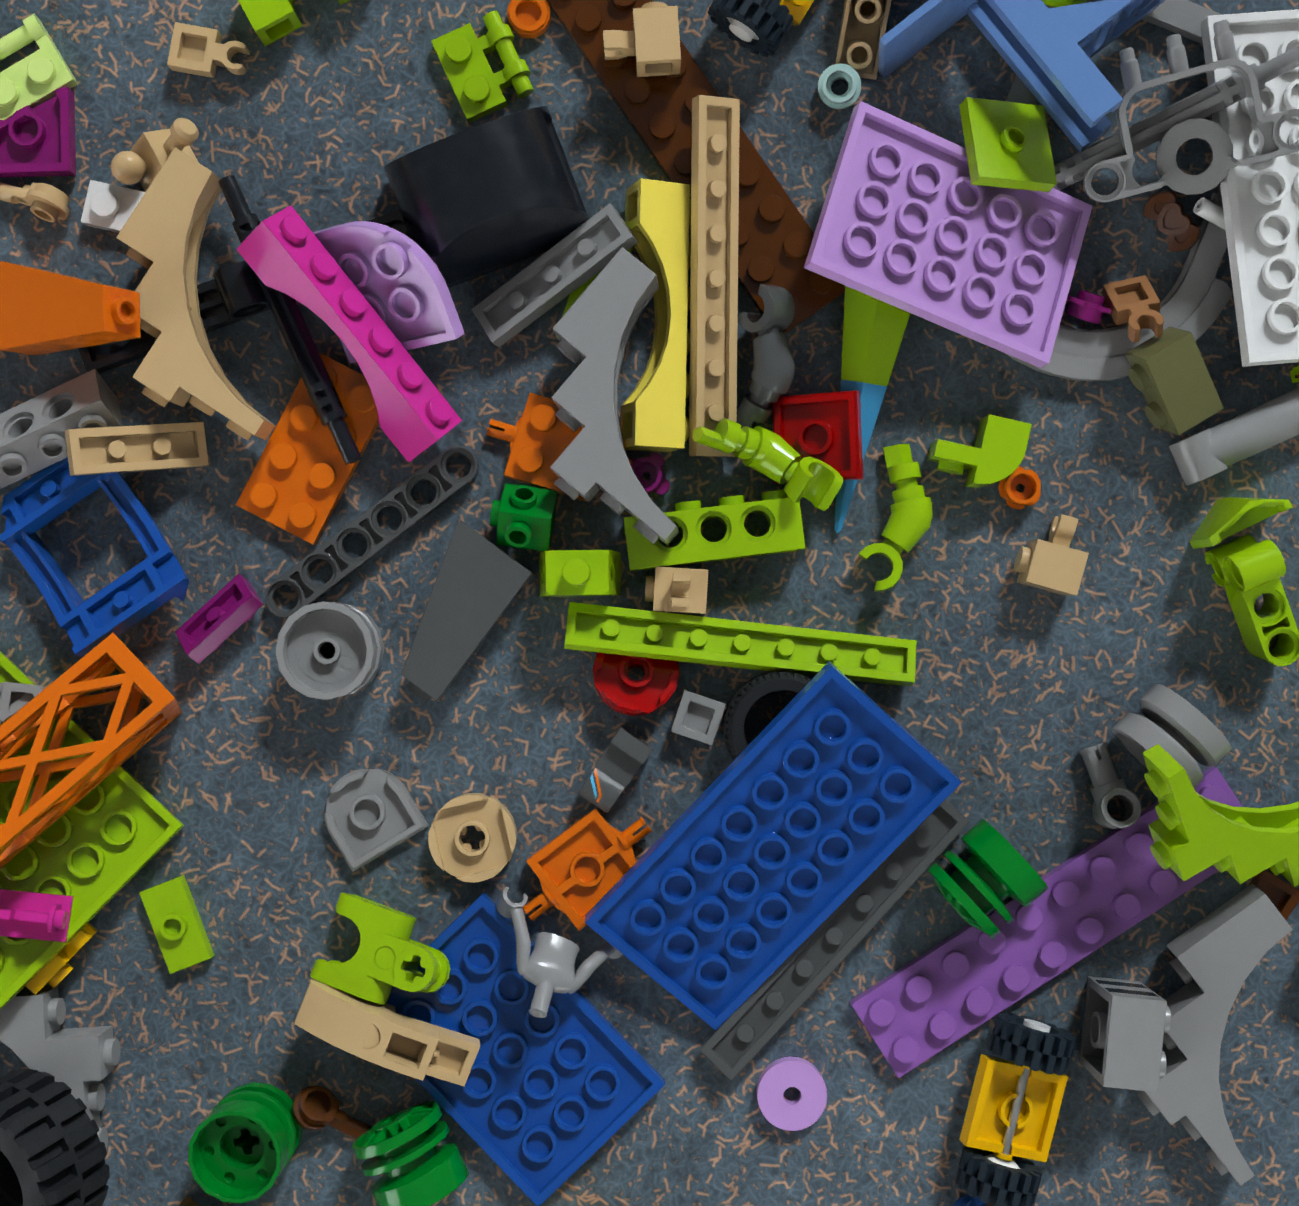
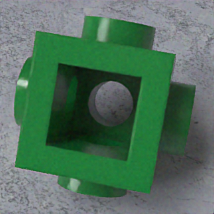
[490,483,557,551]

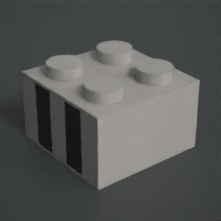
[1079,976,1171,1092]

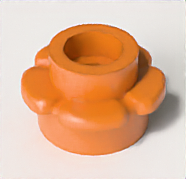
[998,466,1041,510]

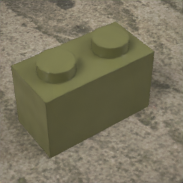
[1125,327,1224,436]

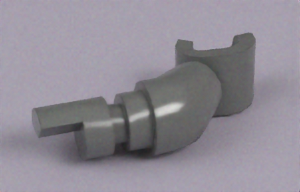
[737,284,795,428]

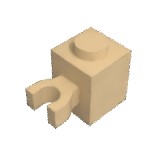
[603,2,681,77]
[1014,514,1089,596]
[645,567,708,614]

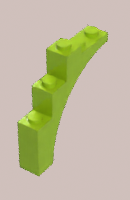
[1142,744,1299,887]

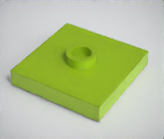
[959,97,1057,192]

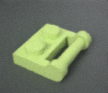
[0,13,78,120]

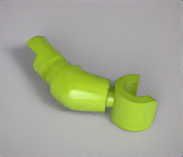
[692,418,843,511]
[859,444,933,592]

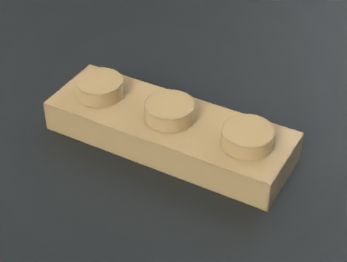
[65,422,209,476]

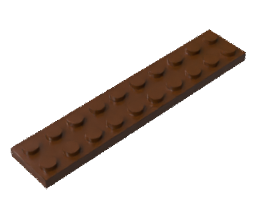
[547,0,845,333]

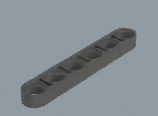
[265,446,479,618]

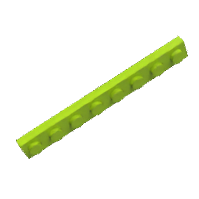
[564,602,917,687]

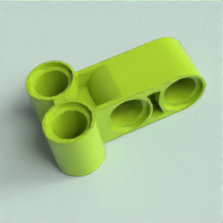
[1205,534,1299,666]

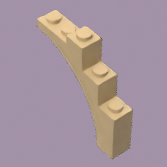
[116,148,275,441]

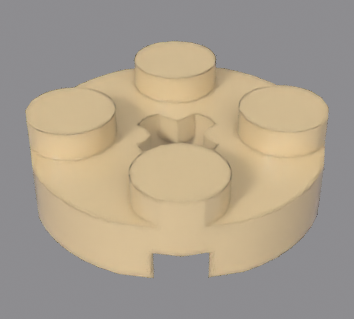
[428,793,517,883]

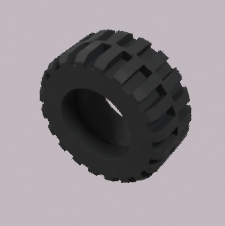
[0,1069,110,1206]

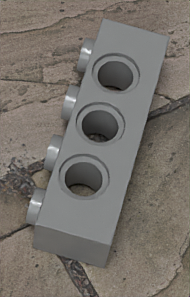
[0,369,123,489]

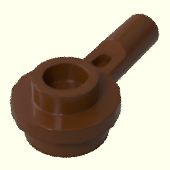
[291,1086,372,1139]

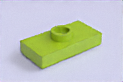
[139,875,215,974]

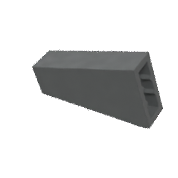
[401,520,534,702]

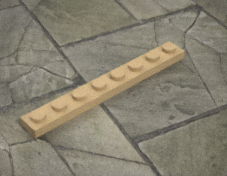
[689,95,740,457]

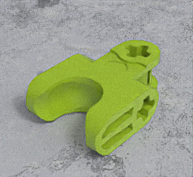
[310,893,450,1005]

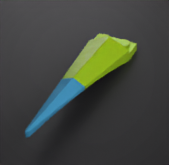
[834,286,911,533]

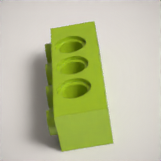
[623,490,806,572]

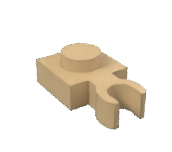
[167,22,250,78]

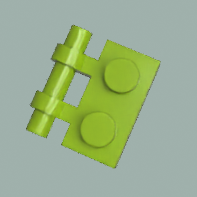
[431,10,534,124]

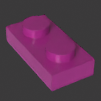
[175,573,264,664]

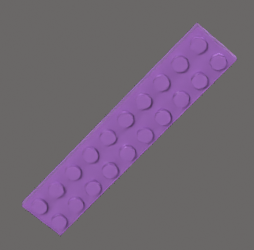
[849,767,1242,1078]

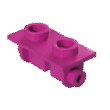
[0,889,74,942]

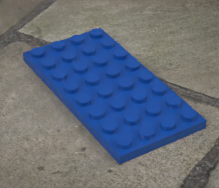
[585,661,962,1030]

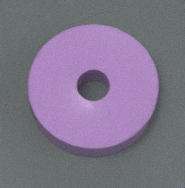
[756,1057,827,1131]

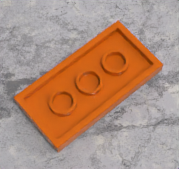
[236,353,379,545]

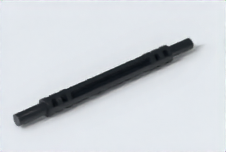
[218,175,362,465]

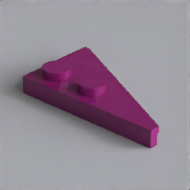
[0,87,76,178]

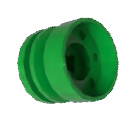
[927,819,1048,940]
[188,1082,302,1203]
[352,1101,469,1206]

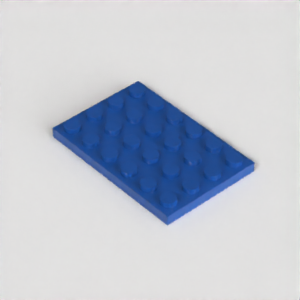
[386,892,665,1206]

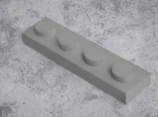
[471,203,638,347]

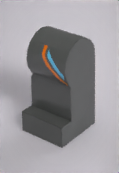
[578,725,653,813]

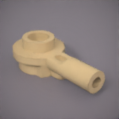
[0,182,71,223]

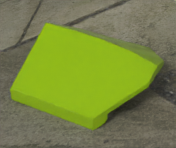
[1189,497,1293,549]

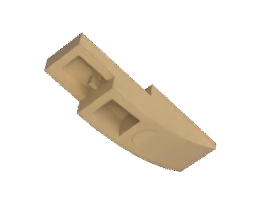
[294,980,481,1087]

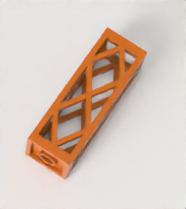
[0,633,182,869]

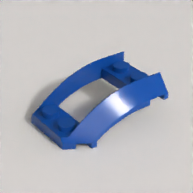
[0,457,189,657]

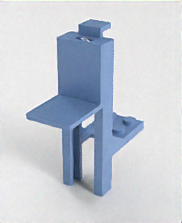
[878,0,1166,153]

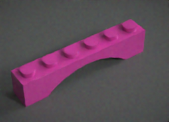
[236,205,462,463]

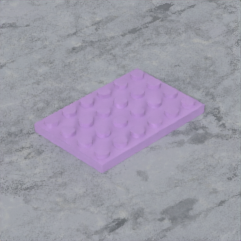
[804,101,1092,368]

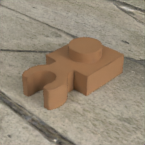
[1102,275,1164,343]

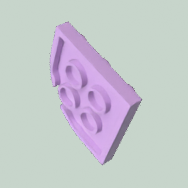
[313,221,465,364]

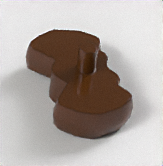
[1143,190,1201,252]

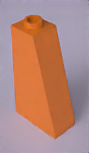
[0,261,141,355]

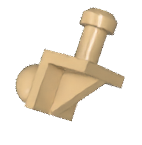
[111,118,199,192]

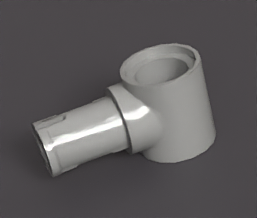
[1079,742,1142,830]

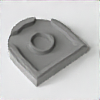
[324,768,429,872]

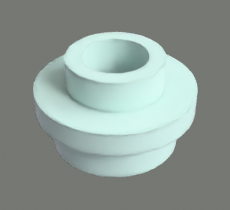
[818,64,861,109]

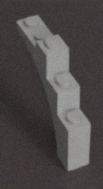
[550,247,679,546]
[1137,884,1293,1186]
[0,986,121,1150]

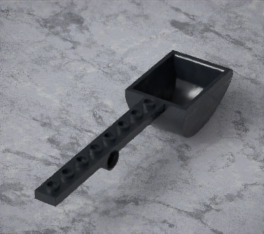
[78,106,590,374]

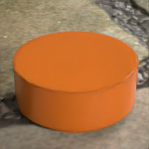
[507,0,551,39]

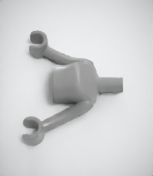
[496,887,623,1018]

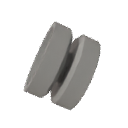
[275,601,384,700]
[1112,684,1232,789]

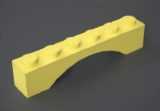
[620,178,691,452]

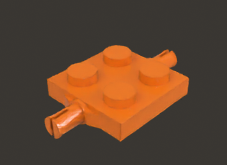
[486,393,632,502]
[523,807,653,931]

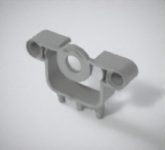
[1083,19,1299,202]

